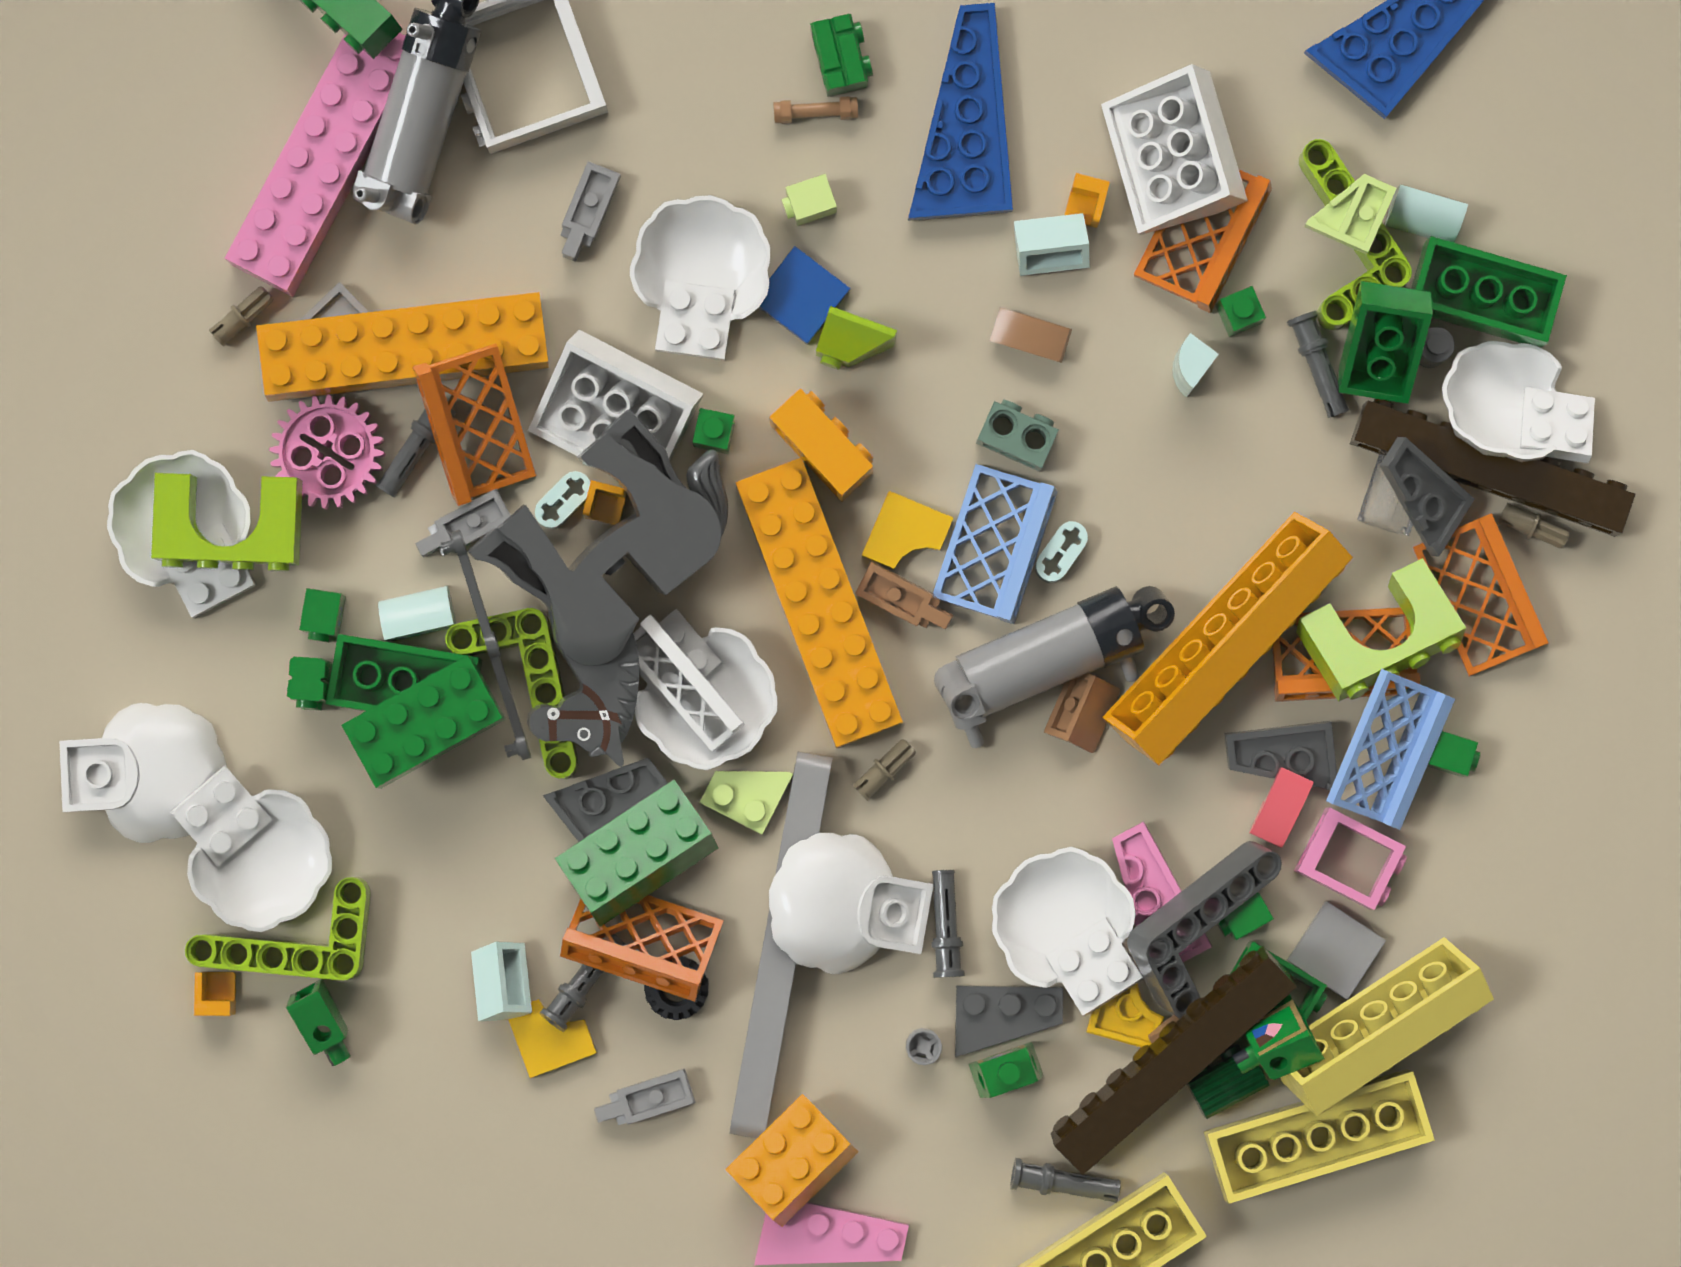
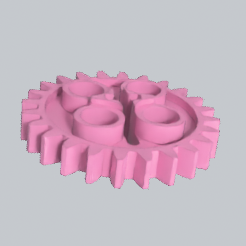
[269,394,386,510]

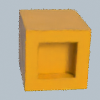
[1065,173,1110,228]
[582,480,627,526]
[194,972,236,1016]

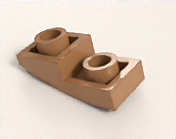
[990,307,1072,363]

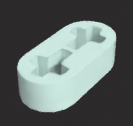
[535,471,590,529]
[1035,521,1088,583]

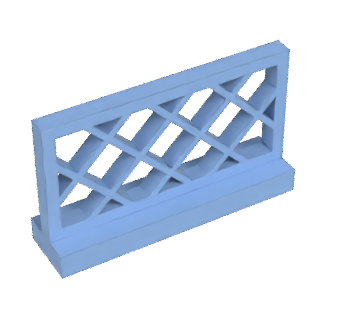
[933,464,1058,624]
[1326,669,1455,830]

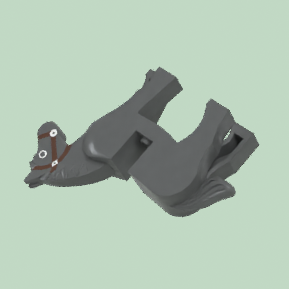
[467,410,728,767]

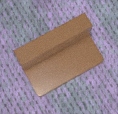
[1044,673,1120,753]

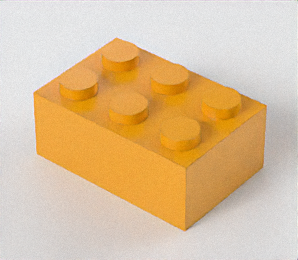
[769,388,873,502]
[725,1094,859,1227]

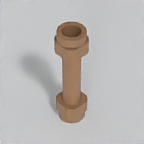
[773,96,858,124]

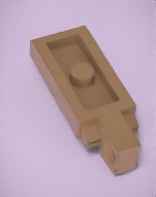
[855,562,954,630]

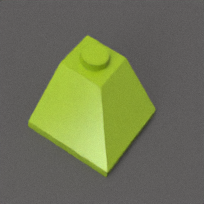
[816,306,897,370]

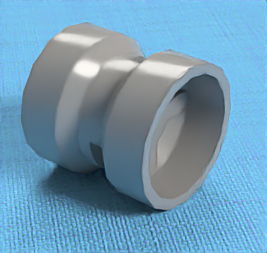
[906,1028,942,1065]

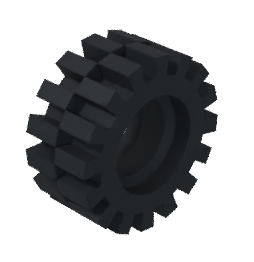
[644,956,709,1020]

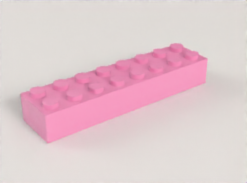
[225,33,405,297]

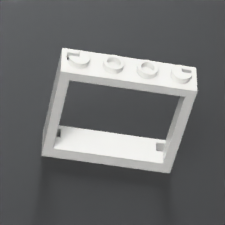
[461,0,608,154]

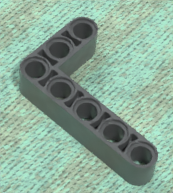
[1127,841,1282,1018]

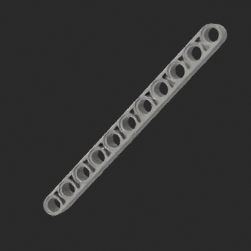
[729,752,832,1139]

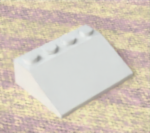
[1101,64,1248,235]
[528,330,703,461]

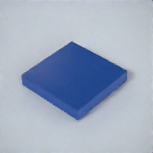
[759,246,850,345]

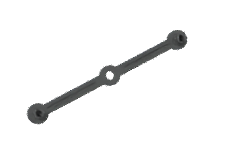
[440,530,531,760]

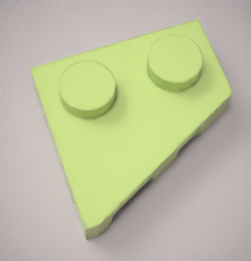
[1304,174,1397,254]
[699,771,793,835]

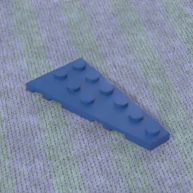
[1304,0,1484,120]
[908,3,1013,221]

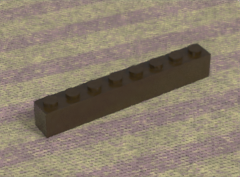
[1349,398,1636,537]
[1050,946,1297,1175]

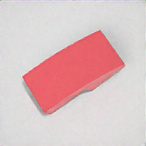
[1249,767,1314,848]

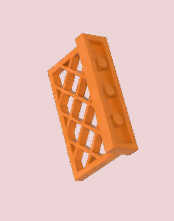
[1134,170,1272,313]
[412,343,536,506]
[1413,513,1548,676]
[1272,608,1420,702]
[560,895,724,1002]

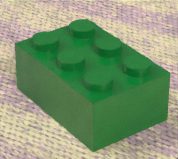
[1338,281,1433,404]

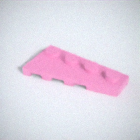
[1112,821,1212,962]
[754,1202,909,1265]

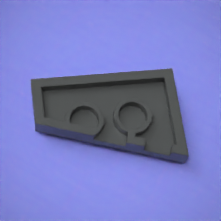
[1380,437,1475,557]
[1224,721,1337,790]
[543,758,668,842]
[955,985,1063,1057]

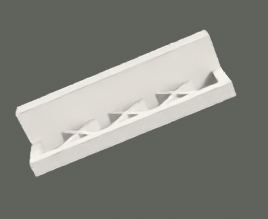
[633,614,745,752]

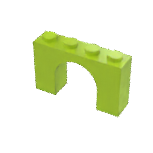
[151,473,303,571]
[1296,558,1466,702]

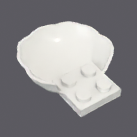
[630,195,770,361]
[1442,341,1595,463]
[107,450,256,618]
[634,609,777,770]
[59,703,227,843]
[170,765,332,932]
[769,833,934,974]
[992,847,1144,1017]

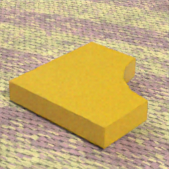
[861,491,953,570]
[1086,983,1164,1047]
[508,999,597,1078]

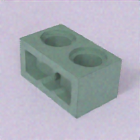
[976,399,1059,472]

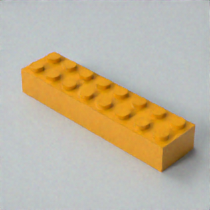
[256,292,549,402]
[735,457,903,749]
[1102,512,1353,766]

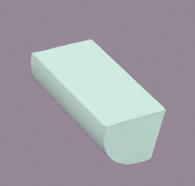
[1385,184,1468,242]
[1014,213,1090,276]
[1172,333,1219,397]
[378,586,457,642]
[471,942,532,1021]

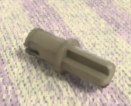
[209,286,273,347]
[1498,502,1570,549]
[852,739,916,801]

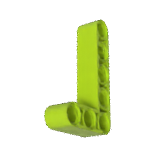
[1299,139,1412,330]
[445,608,578,779]
[185,877,371,980]

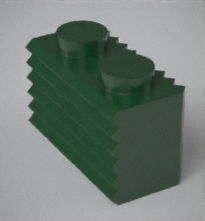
[1187,1044,1270,1119]

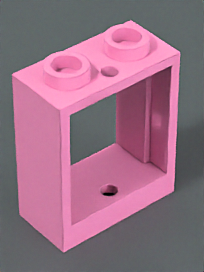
[1294,807,1407,910]

